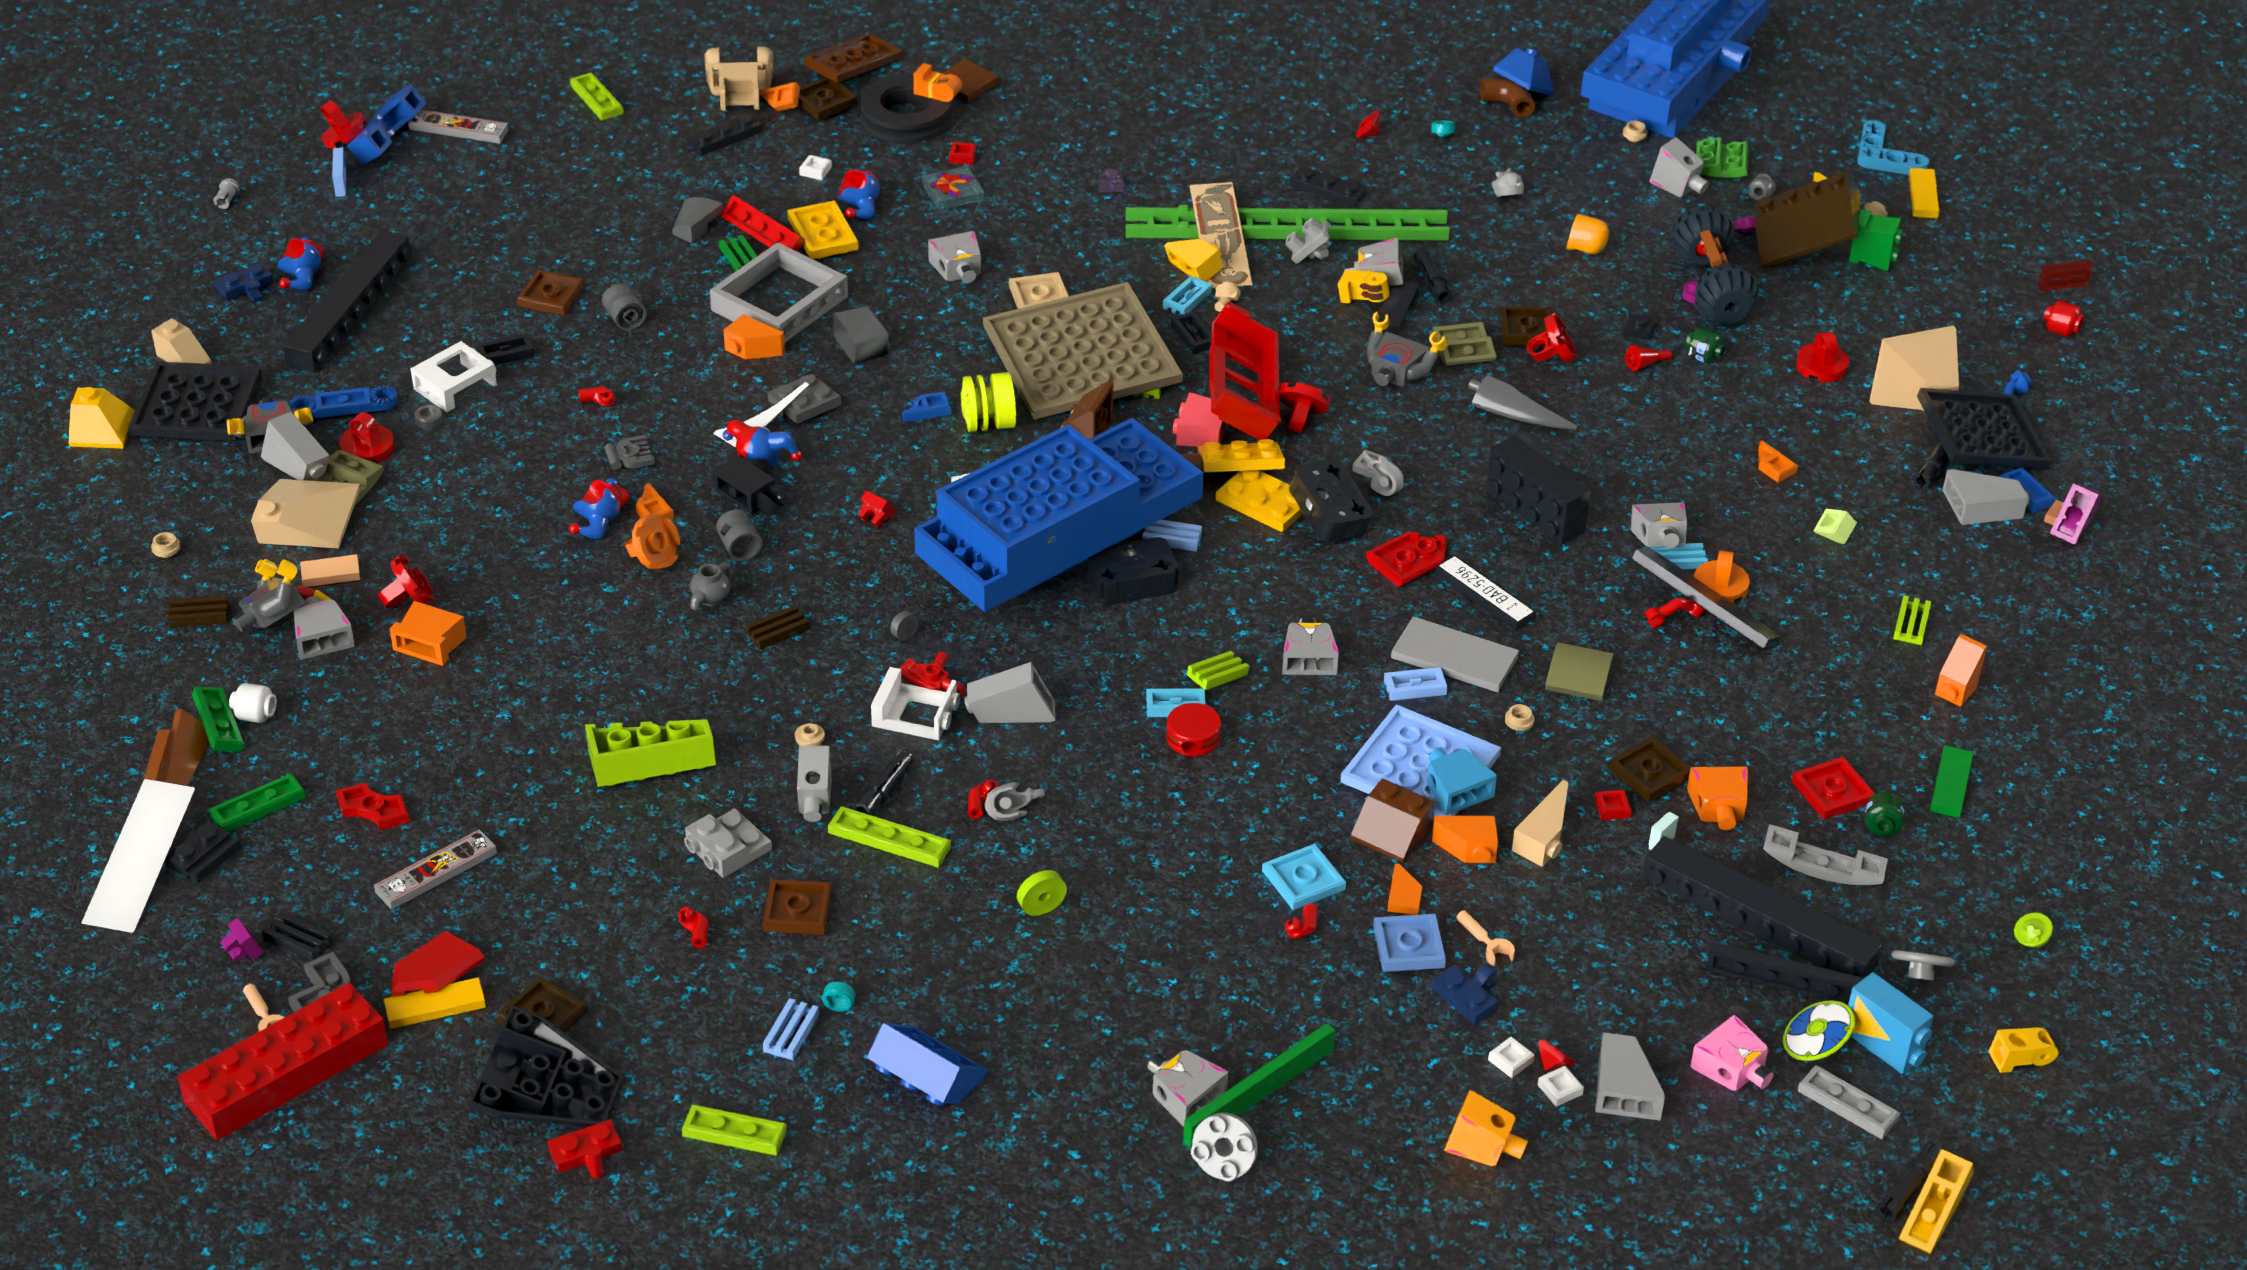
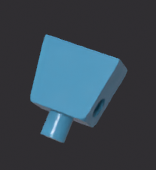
[1427,748,1497,815]

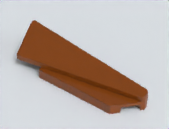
[142,709,210,786]

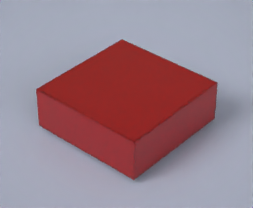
[949,142,977,165]
[1594,790,1631,820]

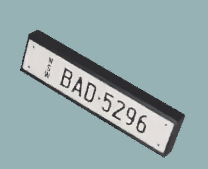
[1435,555,1536,630]

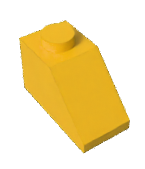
[1164,239,1224,282]

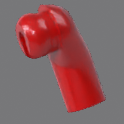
[578,386,616,407]
[968,779,999,819]
[1285,904,1319,939]

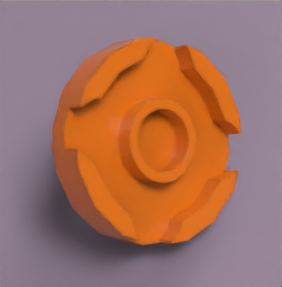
[625,513,680,570]
[1694,550,1750,604]

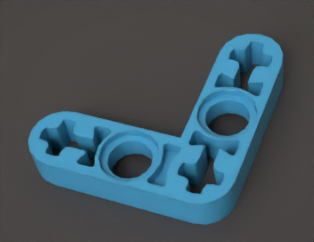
[1857,120,1929,175]

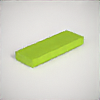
[570,73,624,120]
[682,1104,787,1156]

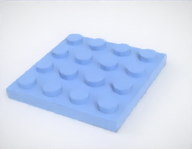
[1340,704,1501,821]

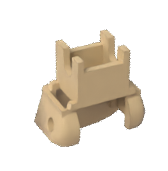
[704,46,775,110]

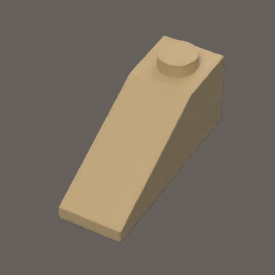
[1512,780,1568,867]

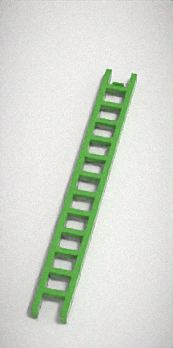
[1126,205,1449,240]

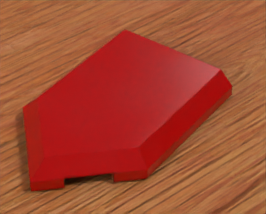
[1366,531,1447,587]
[391,931,485,996]

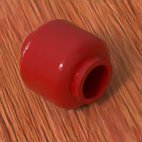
[2044,300,2085,337]

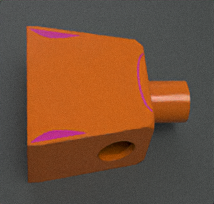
[1687,767,1748,830]

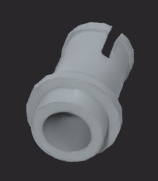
[214,178,239,209]

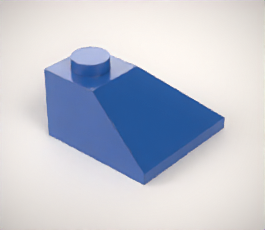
[1493,47,1554,96]

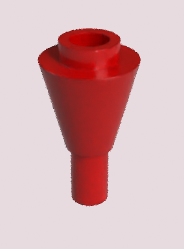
[1625,345,1672,371]

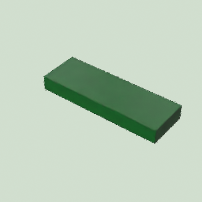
[192,687,244,752]
[1930,745,1973,818]
[208,773,306,832]

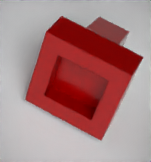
[858,491,897,528]

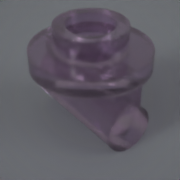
[1099,169,1124,193]

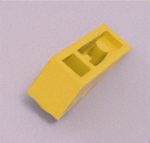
[1899,1149,1974,1254]

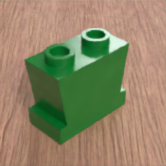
[1849,209,1903,271]

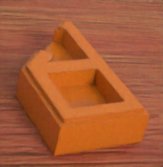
[759,82,800,111]
[1758,440,1798,483]
[636,483,674,519]
[1387,864,1422,915]

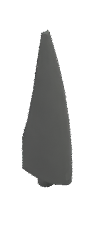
[1468,375,1577,430]

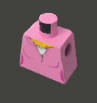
[1691,1015,1773,1090]

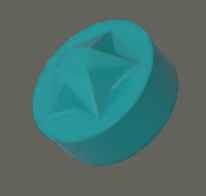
[1431,120,1455,137]
[822,982,855,1012]

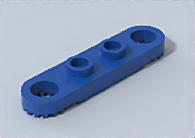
[289,385,398,419]

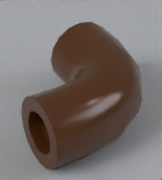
[1480,78,1535,118]

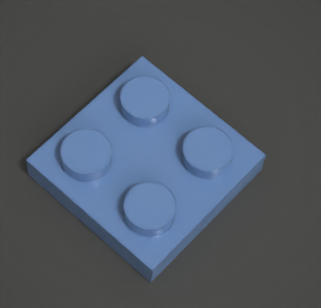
[1373,914,1446,972]

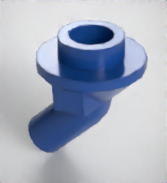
[2002,369,2031,395]

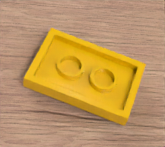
[787,200,858,259]
[1198,439,1285,472]
[1216,470,1303,533]

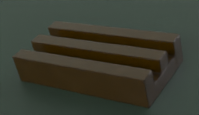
[167,596,229,627]
[745,605,810,650]

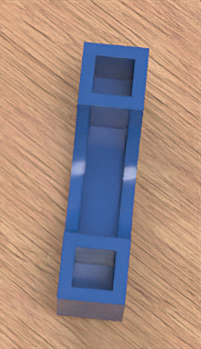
[347,85,426,165]

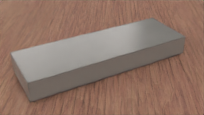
[1798,1065,1900,1139]

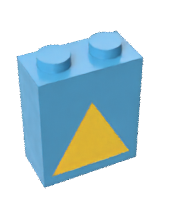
[1848,972,1933,1074]

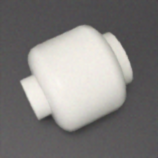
[229,683,276,723]

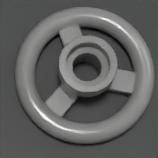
[1891,950,1955,980]

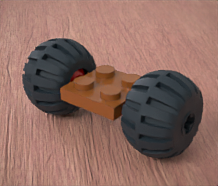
[1671,206,1759,326]

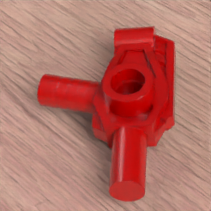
[899,652,966,696]

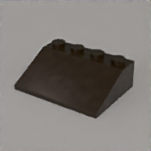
[1754,171,1860,268]

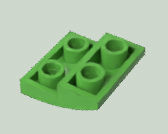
[1696,137,1749,178]

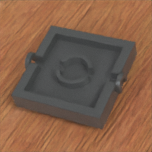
[768,374,842,424]

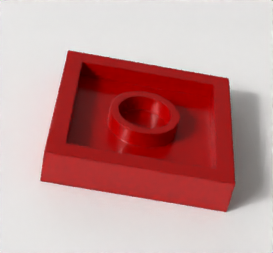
[1792,757,1875,820]

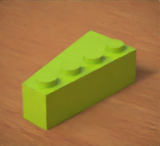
[585,720,716,787]

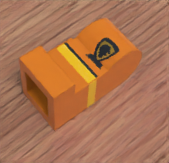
[914,63,962,102]

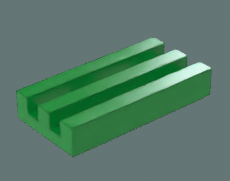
[719,235,757,271]

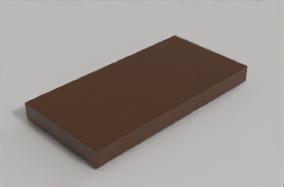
[803,33,903,83]

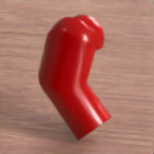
[678,907,709,948]

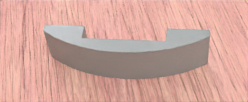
[1763,824,1888,885]

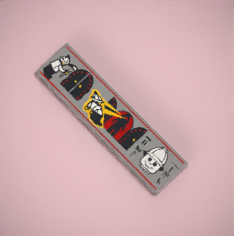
[408,110,509,143]
[374,829,497,910]

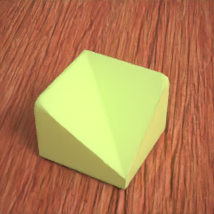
[1814,508,1857,544]

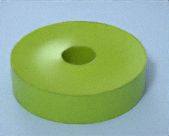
[1017,870,1067,916]

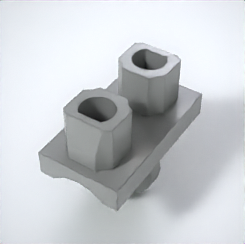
[1286,218,1331,264]

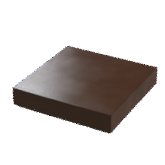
[942,59,1000,102]
[517,270,585,316]
[762,879,832,935]

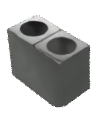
[833,306,889,363]

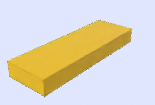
[1909,168,1939,219]
[384,977,486,1029]

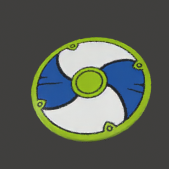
[1783,1001,1855,1061]

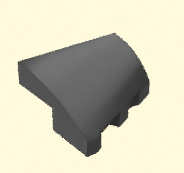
[673,197,723,243]

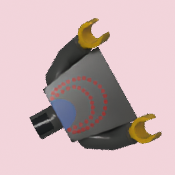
[1367,312,1448,387]
[227,397,314,454]
[232,559,305,632]

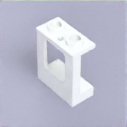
[411,341,497,413]
[871,667,960,740]

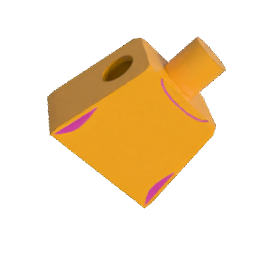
[1444,1090,1528,1166]

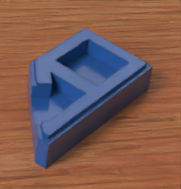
[902,392,951,422]

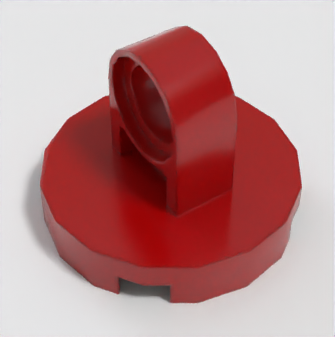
[320,100,368,149]
[1527,313,1578,364]
[1796,332,1849,382]
[1279,382,1331,433]
[339,412,394,464]
[378,554,435,608]

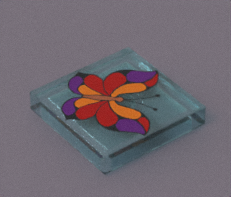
[922,166,984,209]

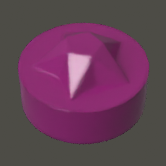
[1734,216,1756,233]
[1682,281,1698,304]

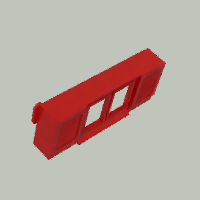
[1209,302,1281,440]

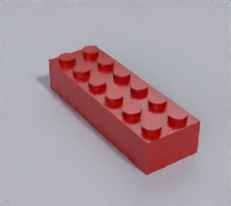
[178,982,388,1141]

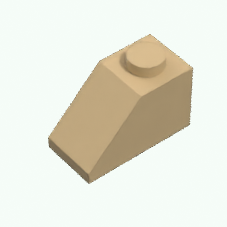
[151,319,211,364]

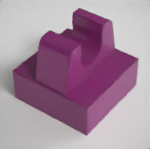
[220,918,264,961]

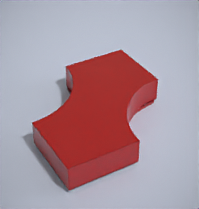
[336,783,410,830]

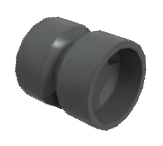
[602,283,647,331]
[716,509,763,561]

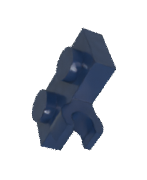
[214,263,274,302]
[1431,964,1498,1025]

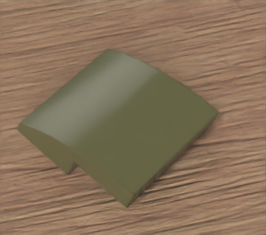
[1432,322,1496,366]
[308,450,383,504]
[1545,642,1614,701]

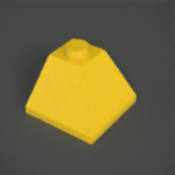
[69,387,135,448]

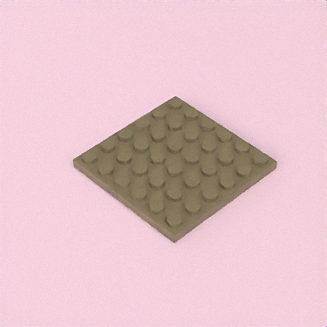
[983,282,1183,420]

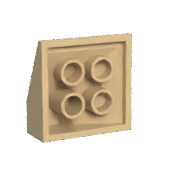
[1869,326,1959,410]
[251,479,361,548]

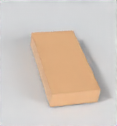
[300,555,360,587]

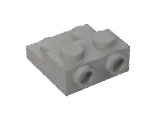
[684,808,772,878]

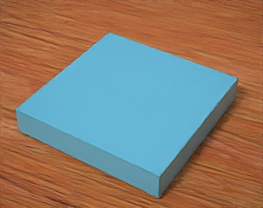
[1262,844,1346,910]

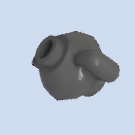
[689,561,732,610]

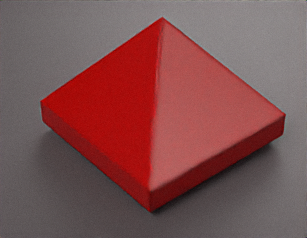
[1356,110,1380,138]
[1538,1039,1576,1071]

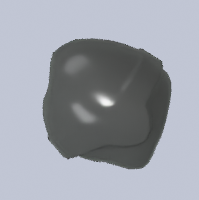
[1749,174,1776,201]

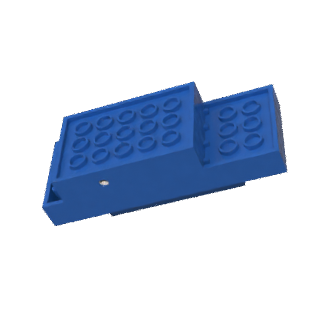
[1581,0,1771,138]
[914,418,1203,612]

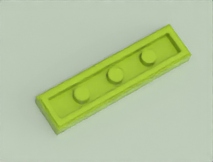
[828,806,951,868]

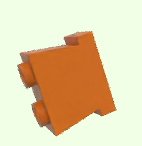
[390,601,467,666]

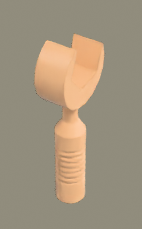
[1457,910,1515,966]
[243,984,284,1031]

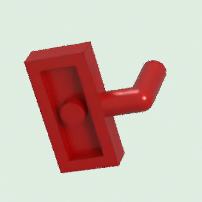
[547,1120,622,1179]

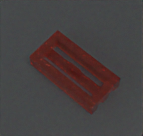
[2037,260,2093,292]

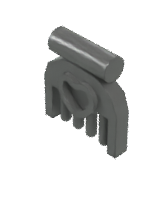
[605,435,655,470]

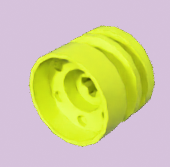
[961,372,1016,432]

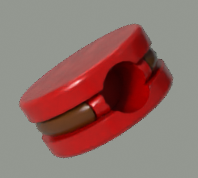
[1166,703,1221,756]

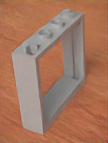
[710,242,848,342]

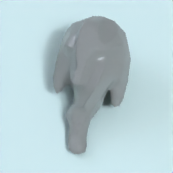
[1492,168,1524,197]
[1362,450,1404,496]
[985,782,1045,821]

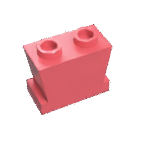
[1173,392,1228,447]

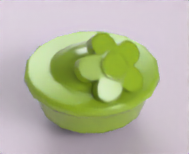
[2014,913,2053,948]

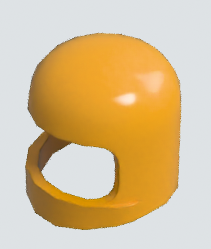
[1566,214,1609,255]

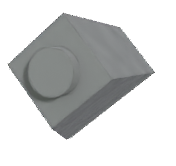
[261,412,329,481]
[1942,469,2029,525]
[964,662,1055,723]
[1595,1032,1665,1121]

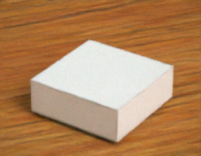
[799,155,832,180]
[1488,1037,1535,1078]
[1538,1066,1584,1107]

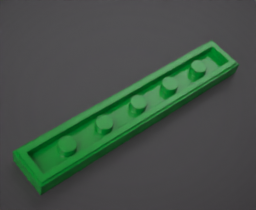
[1183,1024,1335,1148]

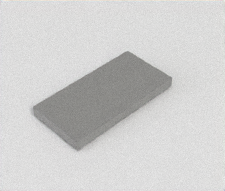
[1391,616,1519,692]

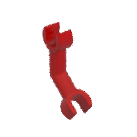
[1645,598,1706,628]

